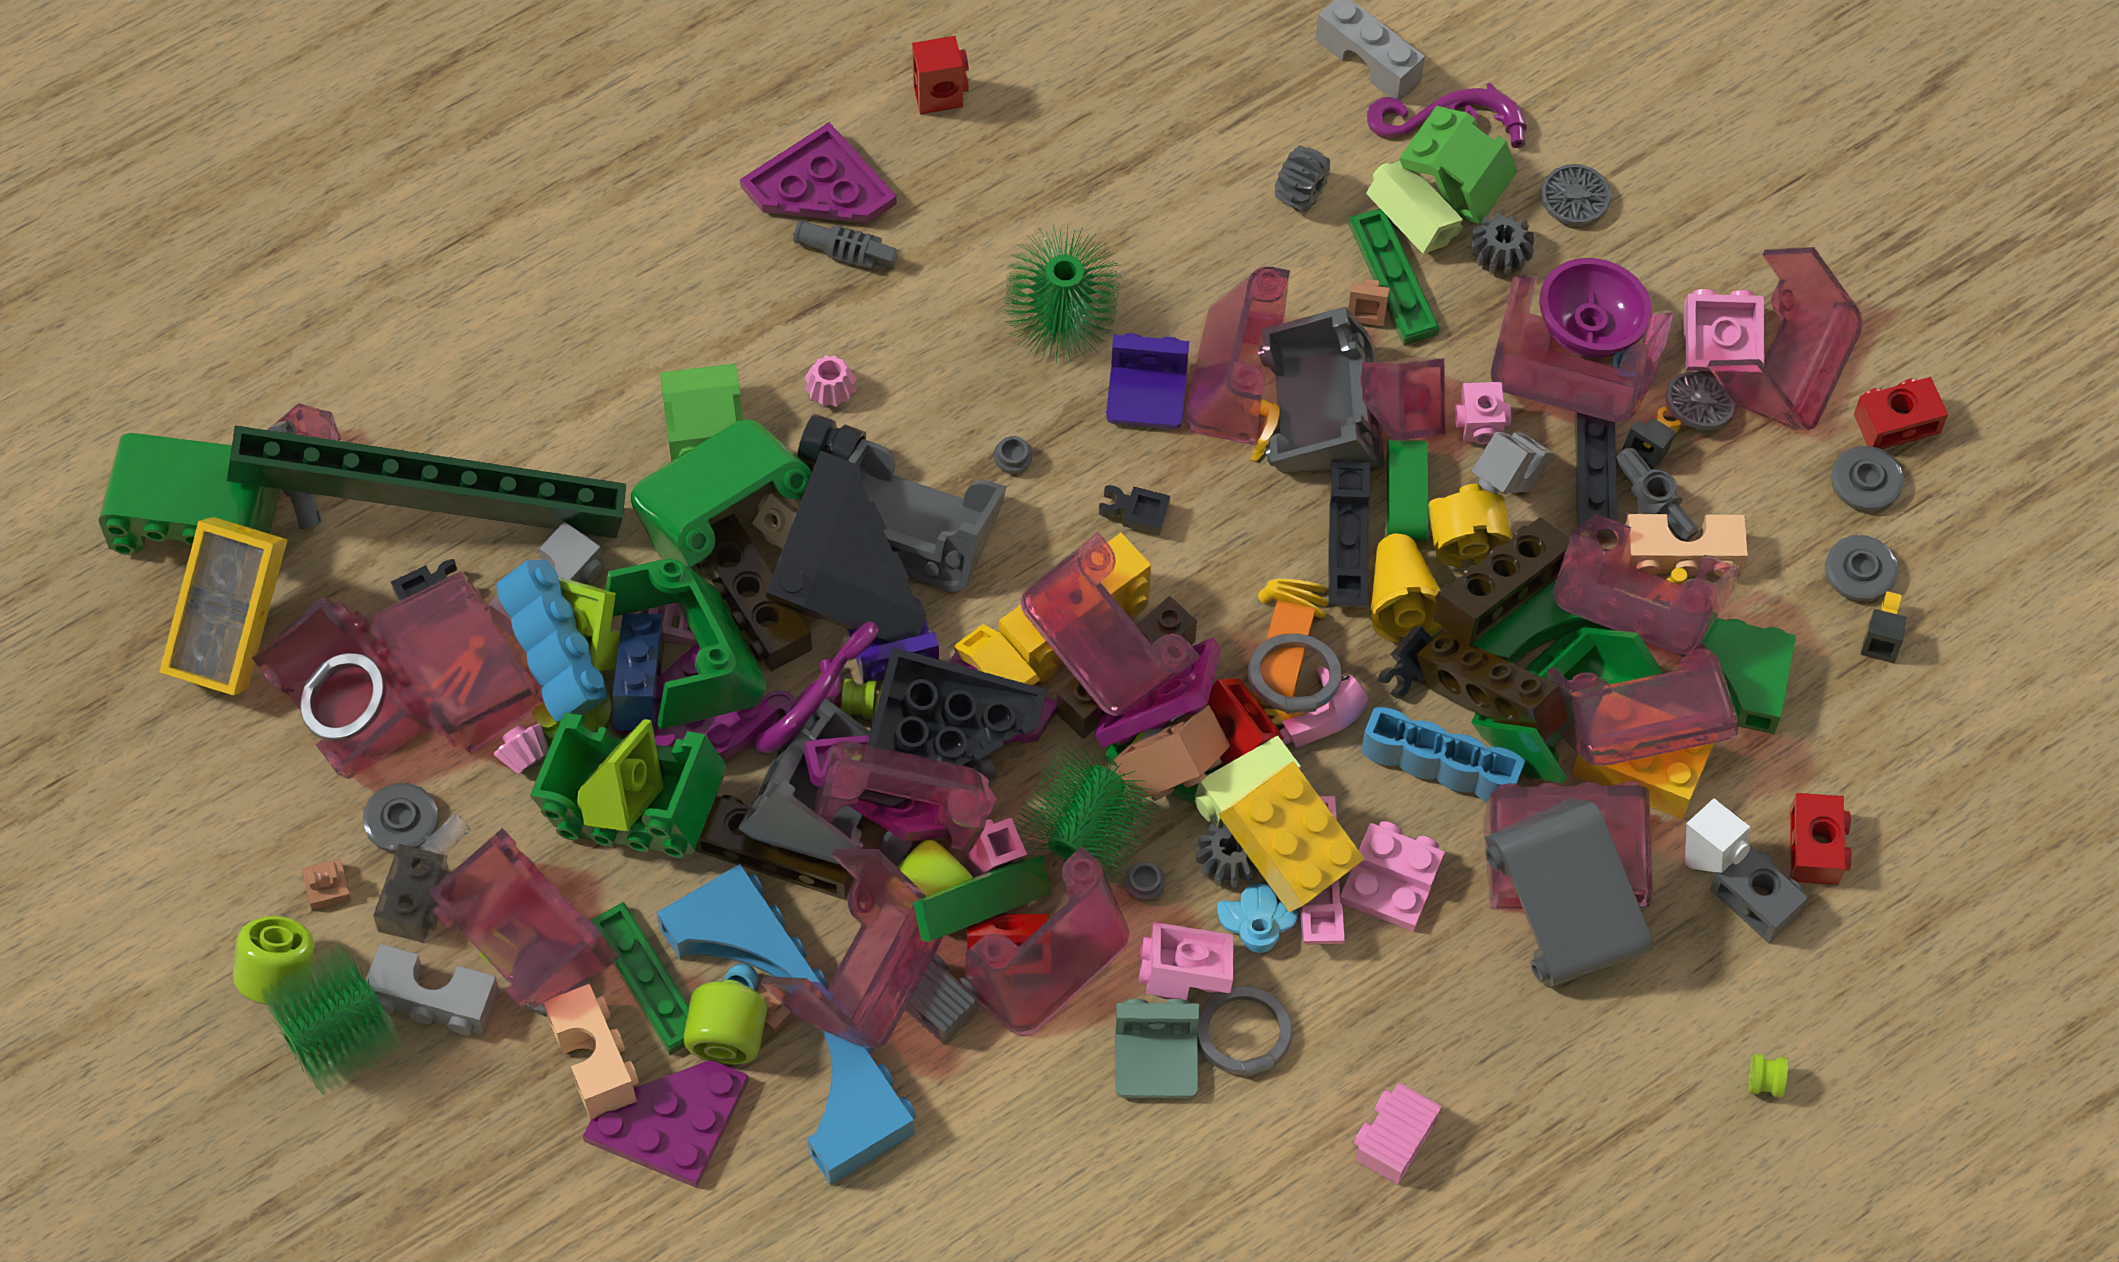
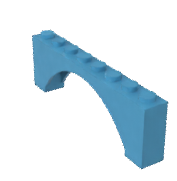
[657,864,917,1185]

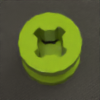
[841,678,877,720]
[1748,1053,1788,1098]

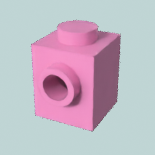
[960,818,1027,877]

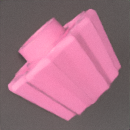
[804,355,857,407]
[494,723,549,775]

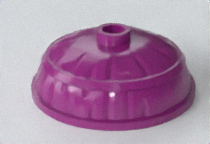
[1539,258,1652,358]

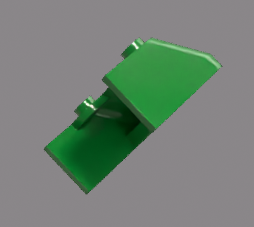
[605,559,766,730]
[1472,627,1669,783]

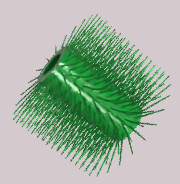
[1003,225,1122,363]
[1014,744,1159,884]
[262,944,402,1096]

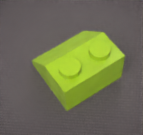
[578,719,664,831]

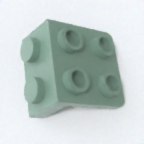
[1115,999,1199,1099]

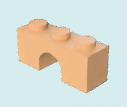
[1623,514,1748,577]
[543,984,639,1120]

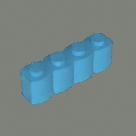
[496,559,607,722]
[1361,707,1525,806]

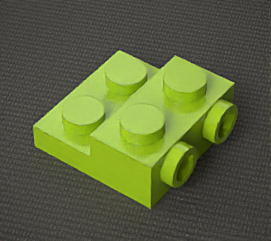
[558,576,621,676]

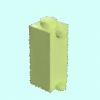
[1366,161,1463,254]
[1195,736,1301,827]

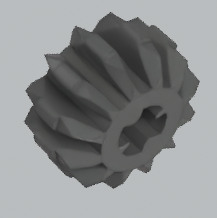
[1275,145,1330,211]
[1471,211,1535,277]
[1196,822,1259,889]

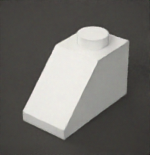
[1685,799,1750,873]

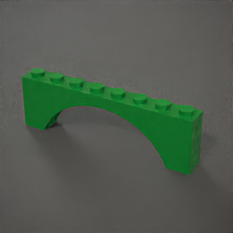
[1473,581,1796,735]

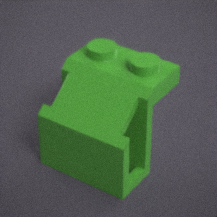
[1399,106,1517,224]
[660,363,744,461]

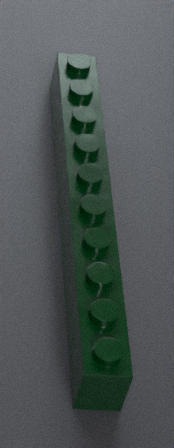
[227,425,626,538]

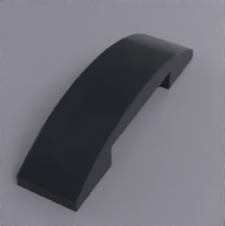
[1328,461,1370,608]

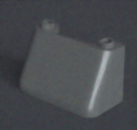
[1259,306,1384,472]
[848,439,1006,592]
[738,698,870,864]
[1484,798,1653,987]

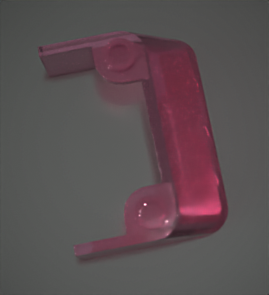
[1707,247,1862,430]
[1491,274,1674,422]
[1547,638,1738,765]
[760,849,944,1048]

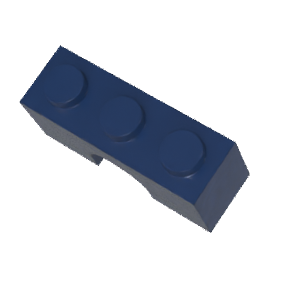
[612,613,664,731]

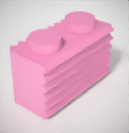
[1354,1082,1442,1184]

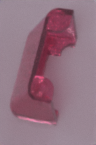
[1185,266,1290,445]
[1021,532,1200,716]
[814,741,988,852]
[428,828,619,1008]
[966,847,1129,1036]

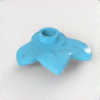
[1217,882,1298,953]

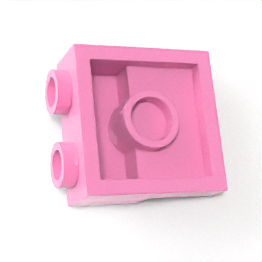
[1684,289,1764,373]
[1340,821,1445,932]
[1139,922,1233,1000]

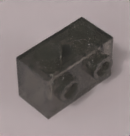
[373,844,453,943]

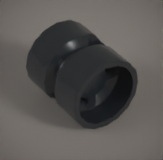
[797,414,866,466]

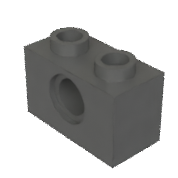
[1710,844,1808,943]

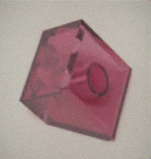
[1360,357,1445,441]

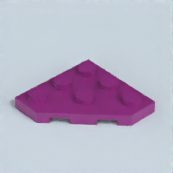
[740,122,897,223]
[1095,637,1221,748]
[804,735,947,841]
[583,1060,749,1188]

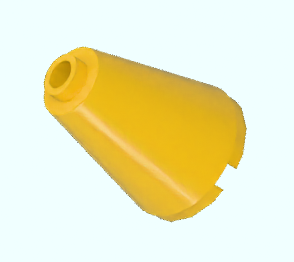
[1370,533,1443,643]

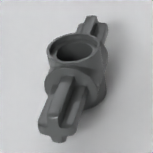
[1616,448,1698,542]

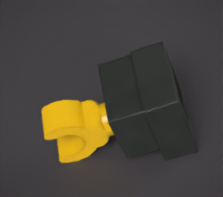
[1621,406,1682,470]
[1860,591,1907,663]

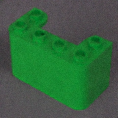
[99,433,281,555]
[530,713,727,858]

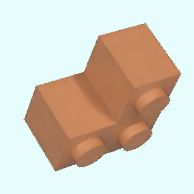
[1114,705,1230,801]

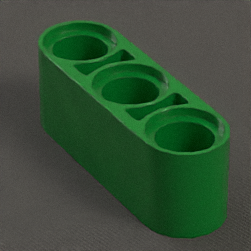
[1386,439,1428,542]

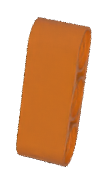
[1253,600,1316,698]

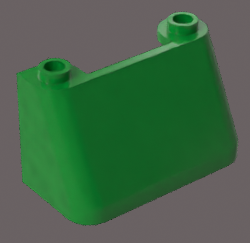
[631,419,812,568]

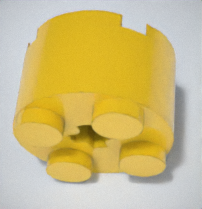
[1428,484,1512,567]

